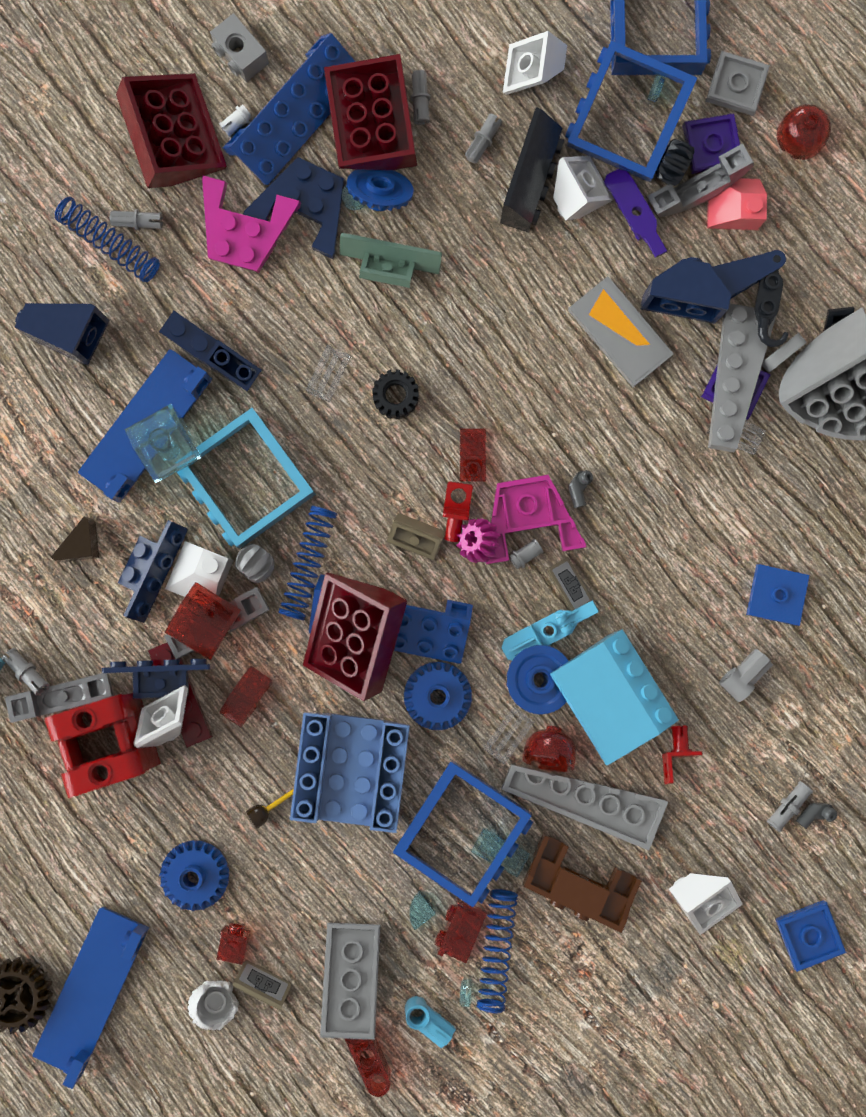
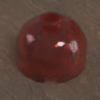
[777,104,831,160]
[522,726,576,772]

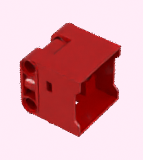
[44,693,161,798]

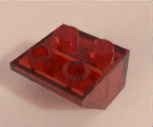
[165,582,241,660]

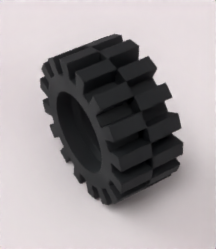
[372,369,419,419]

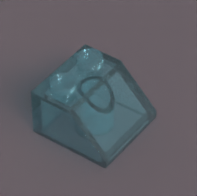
[125,404,202,483]

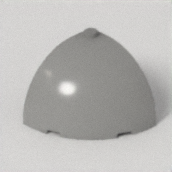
[779,307,866,441]

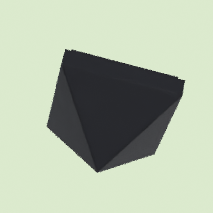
[823,307,855,331]

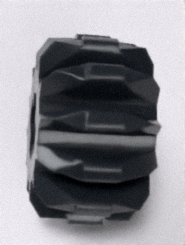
[655,139,695,186]

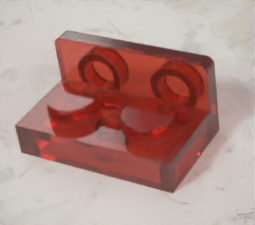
[434,899,487,963]

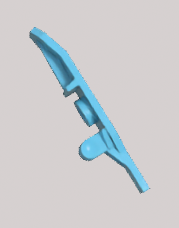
[501,600,599,661]

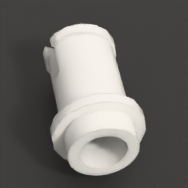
[219,105,253,137]

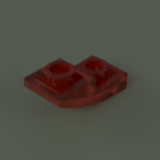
[460,428,486,482]
[219,666,272,728]

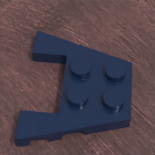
[243,157,344,259]

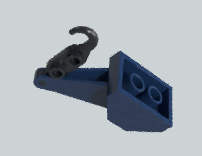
[640,250,789,347]

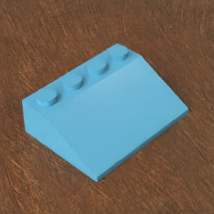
[550,629,679,765]

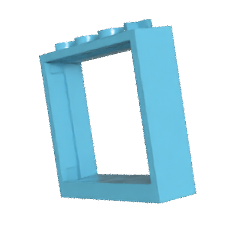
[175,408,316,549]

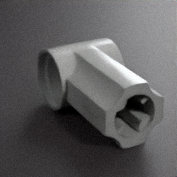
[719,649,773,702]

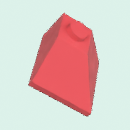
[707,178,767,230]

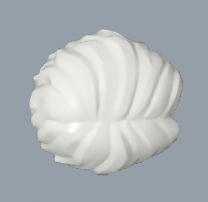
[188,981,239,1030]

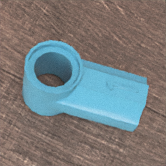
[404,996,456,1049]

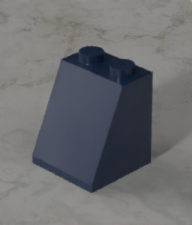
[14,303,110,366]

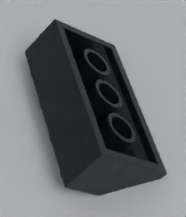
[500,107,565,233]

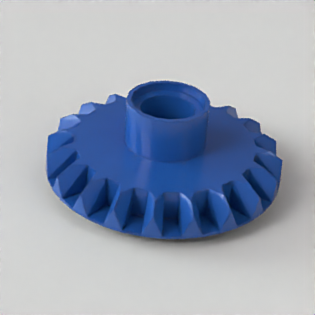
[346,169,414,211]
[506,645,568,714]
[404,662,472,730]
[159,840,229,912]

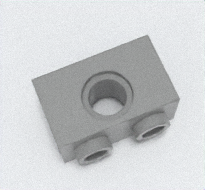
[210,13,269,82]

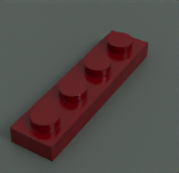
[148,643,213,748]

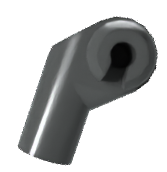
[569,470,593,509]
[795,803,837,829]

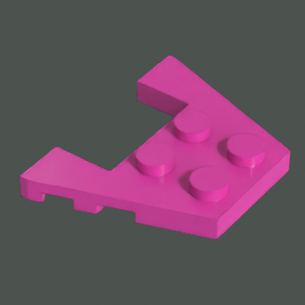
[202,176,301,272]
[485,475,586,565]

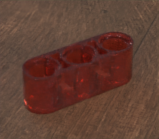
[344,1036,391,1097]

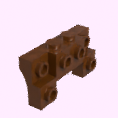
[522,833,642,933]

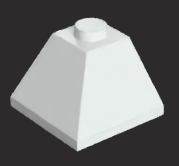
[503,31,567,95]
[553,156,614,220]
[165,541,234,608]
[134,685,188,748]
[669,873,743,935]

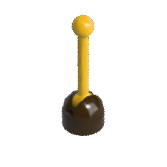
[246,789,294,829]

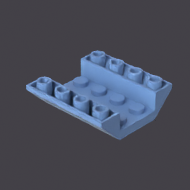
[290,712,410,833]

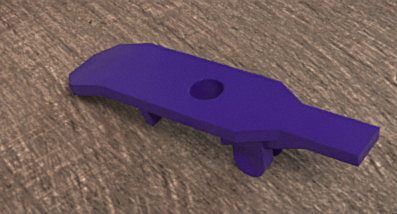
[604,169,667,258]

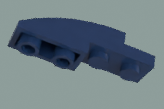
[159,310,262,391]

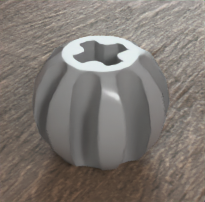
[235,544,275,583]

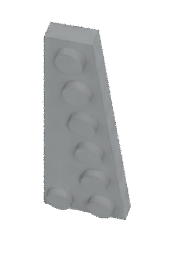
[708,304,776,453]
[501,764,668,851]

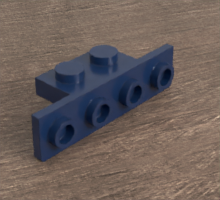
[118,520,188,623]
[102,659,215,699]

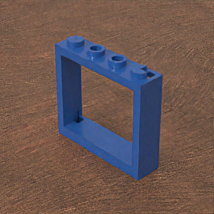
[610,0,711,75]
[565,40,697,182]
[393,760,533,908]

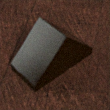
[51,516,99,562]

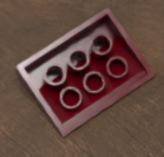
[324,54,418,170]
[116,73,227,189]
[303,572,408,702]

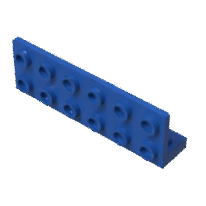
[223,33,356,185]
[78,349,212,503]
[309,574,473,664]
[33,906,150,1089]

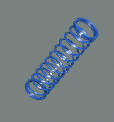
[55,197,160,283]
[278,506,337,621]
[476,889,518,1013]

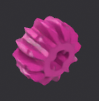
[456,518,501,563]

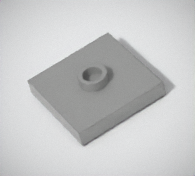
[705,51,770,116]

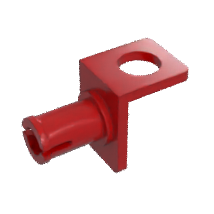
[443,481,473,542]
[662,725,703,785]

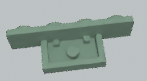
[340,233,442,288]

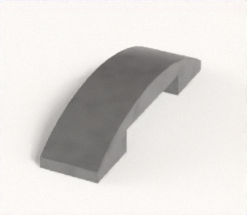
[648,143,754,217]
[164,587,270,659]
[5,673,114,723]

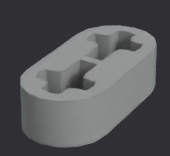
[762,332,807,373]

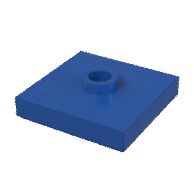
[746,564,810,626]
[775,900,846,972]

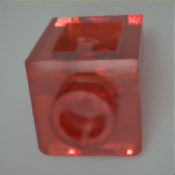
[216,923,251,965]

